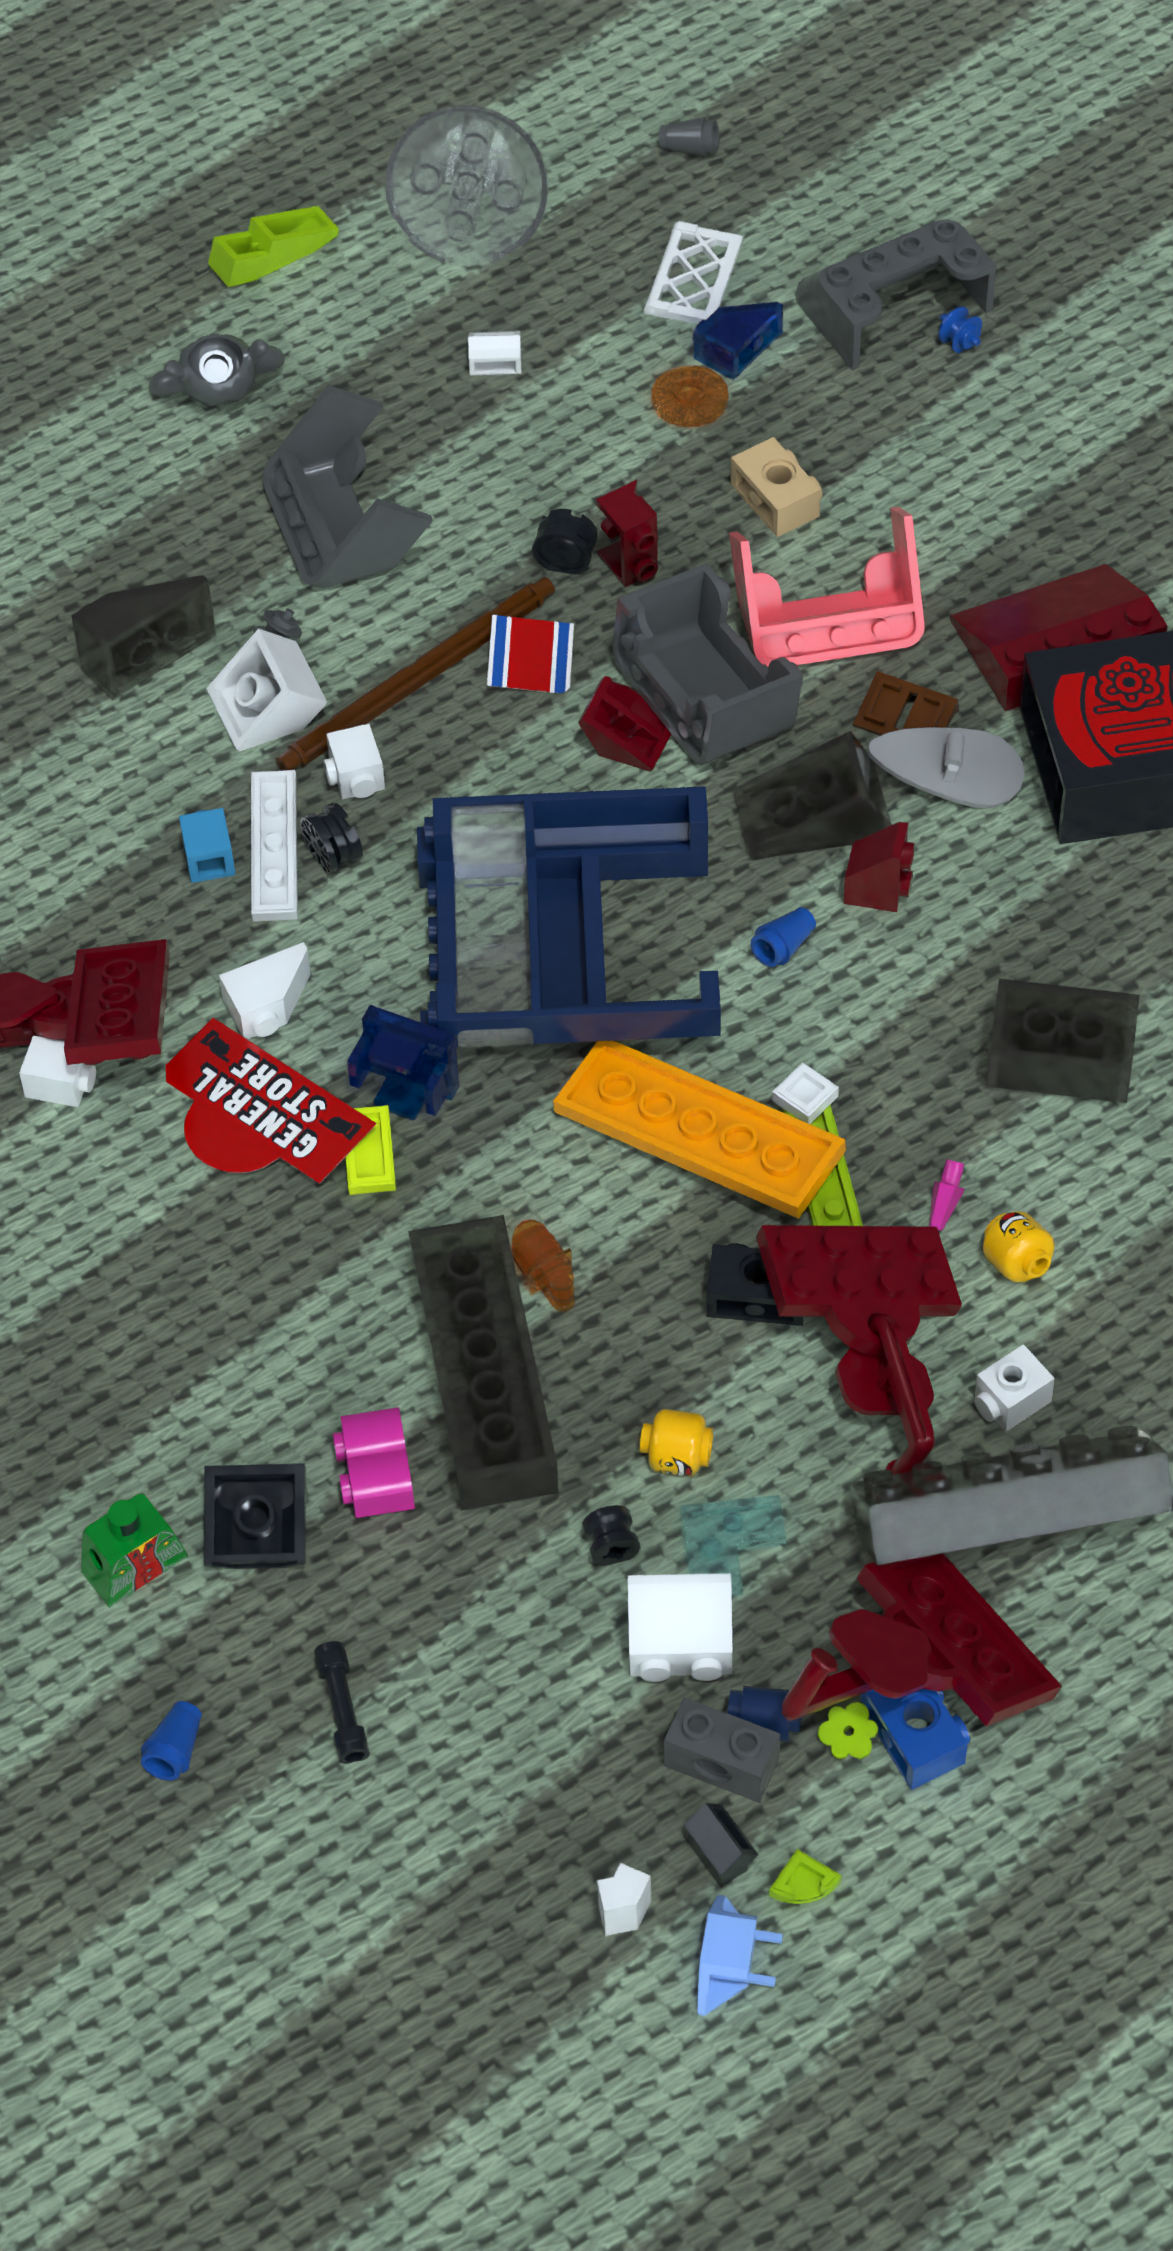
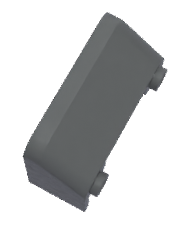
[263,385,433,588]

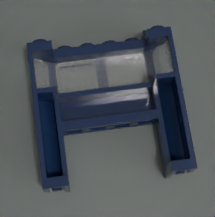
[417,786,721,1049]

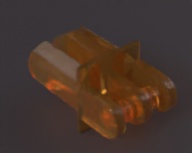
[512,1219,575,1312]

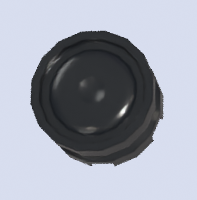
[532,509,598,574]

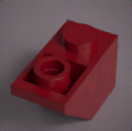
[843,822,915,912]

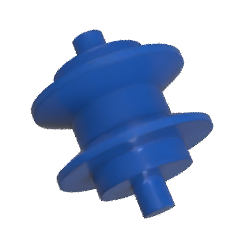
[938,306,982,353]

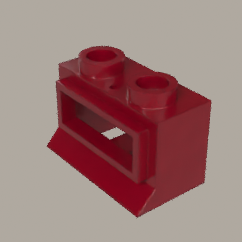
[596,479,658,587]

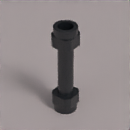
[314,1641,370,1764]

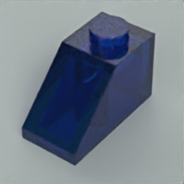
[692,302,783,380]

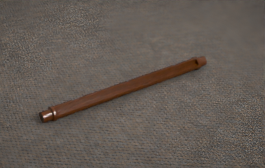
[276,577,555,771]

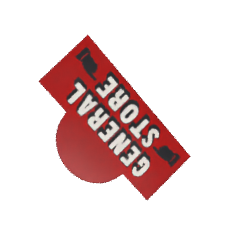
[165,1018,377,1184]

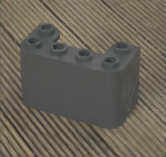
[613,563,803,765]

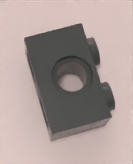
[664,1697,780,1803]

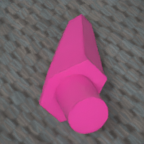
[929,1159,965,1231]

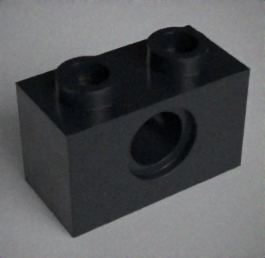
[707,1243,804,1326]

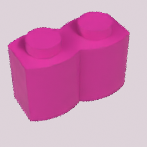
[333,1407,415,1518]

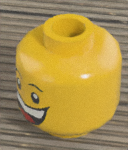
[983,1211,1055,1282]
[640,1409,714,1477]

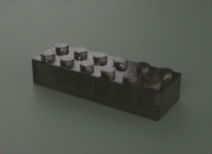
[408,1215,559,1510]
[850,1426,1173,1565]

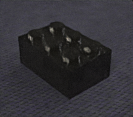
[986,979,1140,1103]

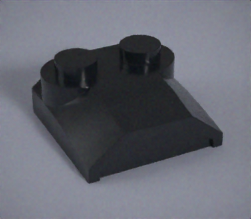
[204,1463,308,1569]

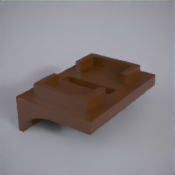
[853,671,959,736]

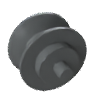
[254,608,302,639]

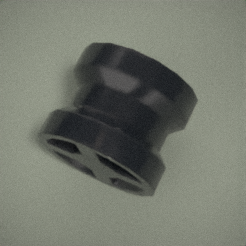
[582,1505,641,1566]

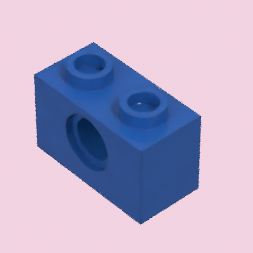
[861,1688,970,1790]

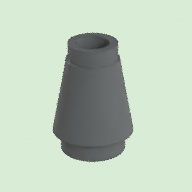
[659,117,720,157]

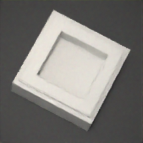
[772,1062,839,1124]

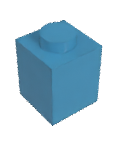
[179,808,235,883]

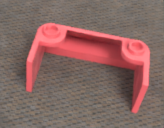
[729,506,925,667]

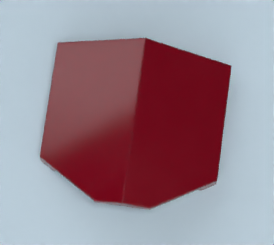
[578,676,671,772]

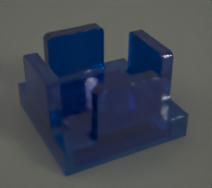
[347,1005,460,1120]

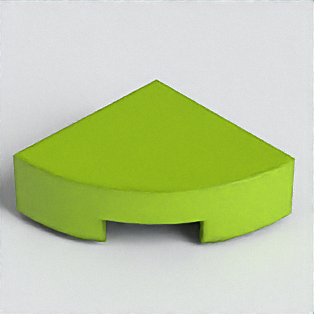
[769,1849,842,1904]

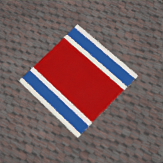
[487,615,574,693]

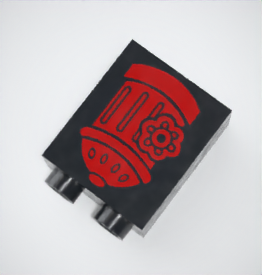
[1019,631,1173,845]

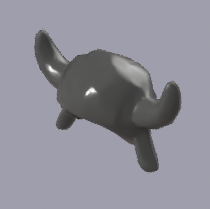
[149,334,285,407]

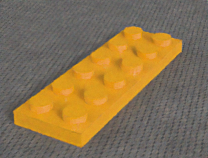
[553,1041,846,1219]

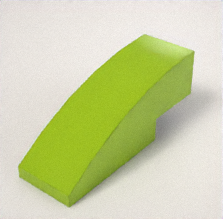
[208,206,339,287]

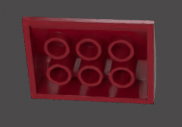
[950,564,1168,711]

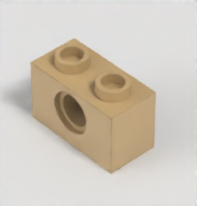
[731,437,822,537]

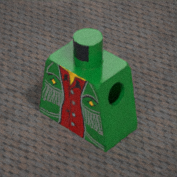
[81,1493,188,1608]

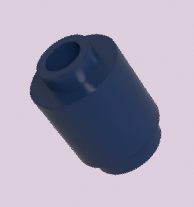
[727,1686,802,1742]

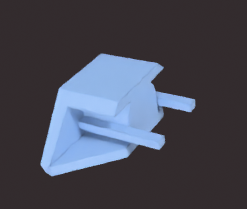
[697,1895,783,2016]

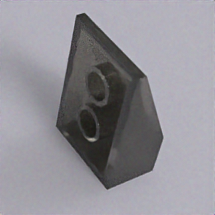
[71,575,216,701]
[733,731,892,860]

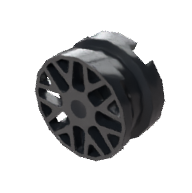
[300,802,363,874]

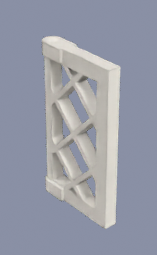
[644,222,743,326]

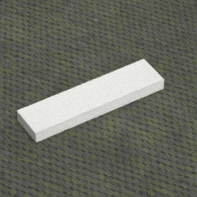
[251,770,298,922]

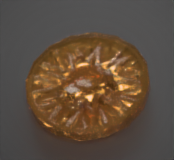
[651,365,728,427]

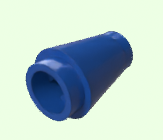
[751,907,816,967]
[141,1701,202,1781]

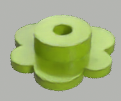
[818,1702,879,1759]

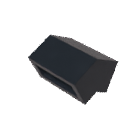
[684,1803,759,1888]

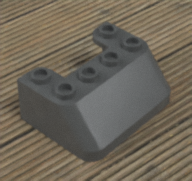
[797,219,996,371]

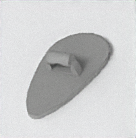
[867,727,1025,809]

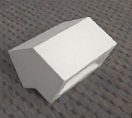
[468,331,521,375]
[597,1863,651,1936]

